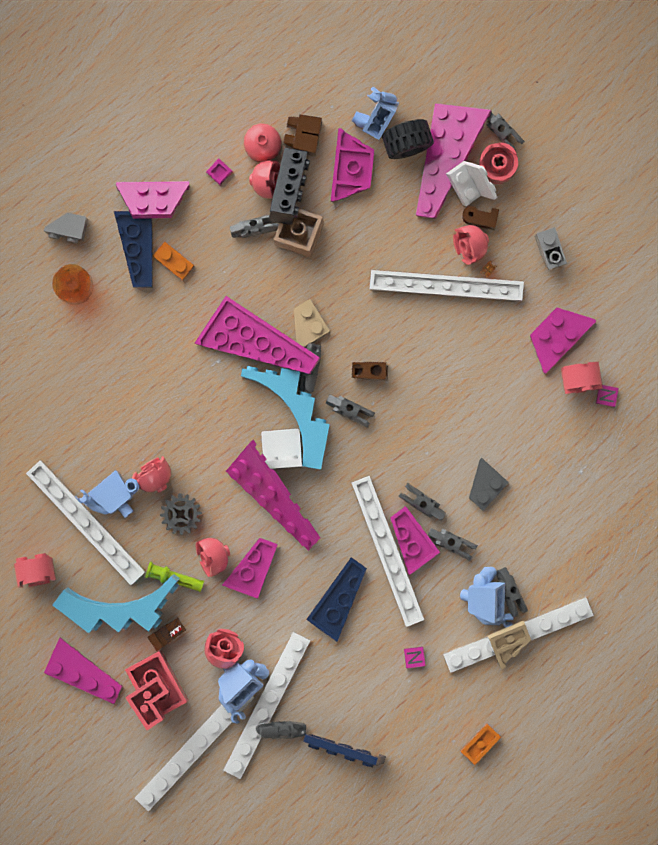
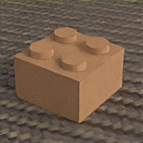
[273,209,324,258]

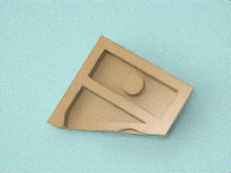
[294,299,330,347]
[488,621,531,669]

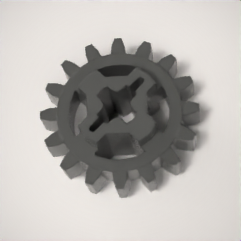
[160,493,202,535]

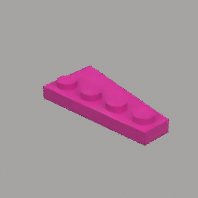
[44,637,122,704]

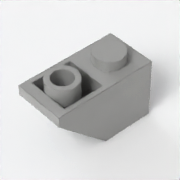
[44,213,88,243]
[535,227,567,270]

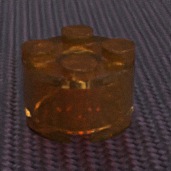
[52,264,94,305]

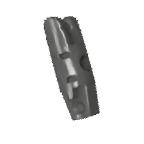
[486,109,525,150]
[230,215,279,238]
[299,343,321,393]
[326,395,375,428]
[398,483,446,520]
[428,528,478,561]
[497,567,528,618]
[255,721,306,739]

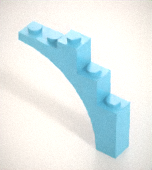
[241,366,330,470]
[53,574,180,633]

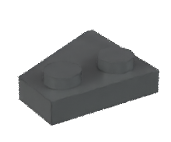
[469,458,509,511]

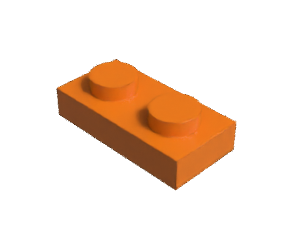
[153,241,194,281]
[461,723,501,765]

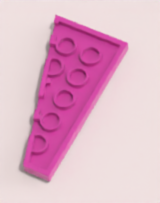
[416,103,492,219]
[194,296,321,374]
[226,440,320,551]

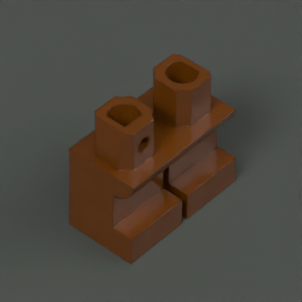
[283,114,322,156]

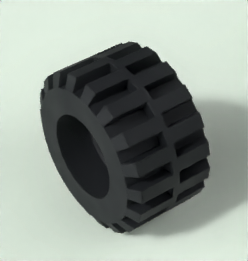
[382,119,434,159]

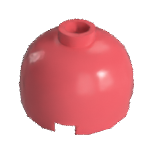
[244,123,282,162]
[249,161,281,199]
[453,225,489,265]
[132,456,171,493]
[195,538,230,577]
[204,629,244,669]

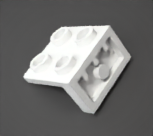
[446,161,498,206]
[261,429,302,469]

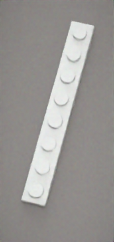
[370,270,524,301]
[26,460,145,585]
[352,476,424,627]
[443,597,594,673]
[224,632,310,779]
[135,696,254,811]

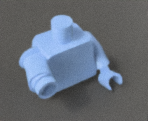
[352,87,399,140]
[75,470,139,518]
[460,567,514,628]
[218,659,269,724]

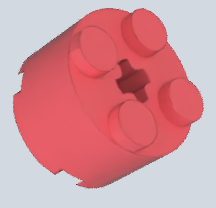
[479,143,518,184]
[561,362,603,394]
[14,553,56,588]

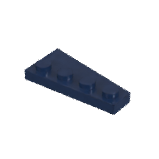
[114,211,153,288]
[306,557,367,642]
[303,734,386,768]

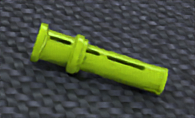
[145,561,204,593]

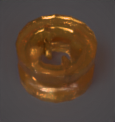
[479,260,498,279]

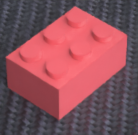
[125,650,189,715]

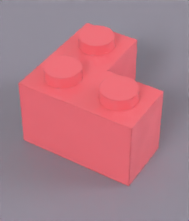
[125,674,171,730]

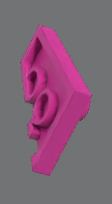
[390,506,440,575]
[222,538,278,599]

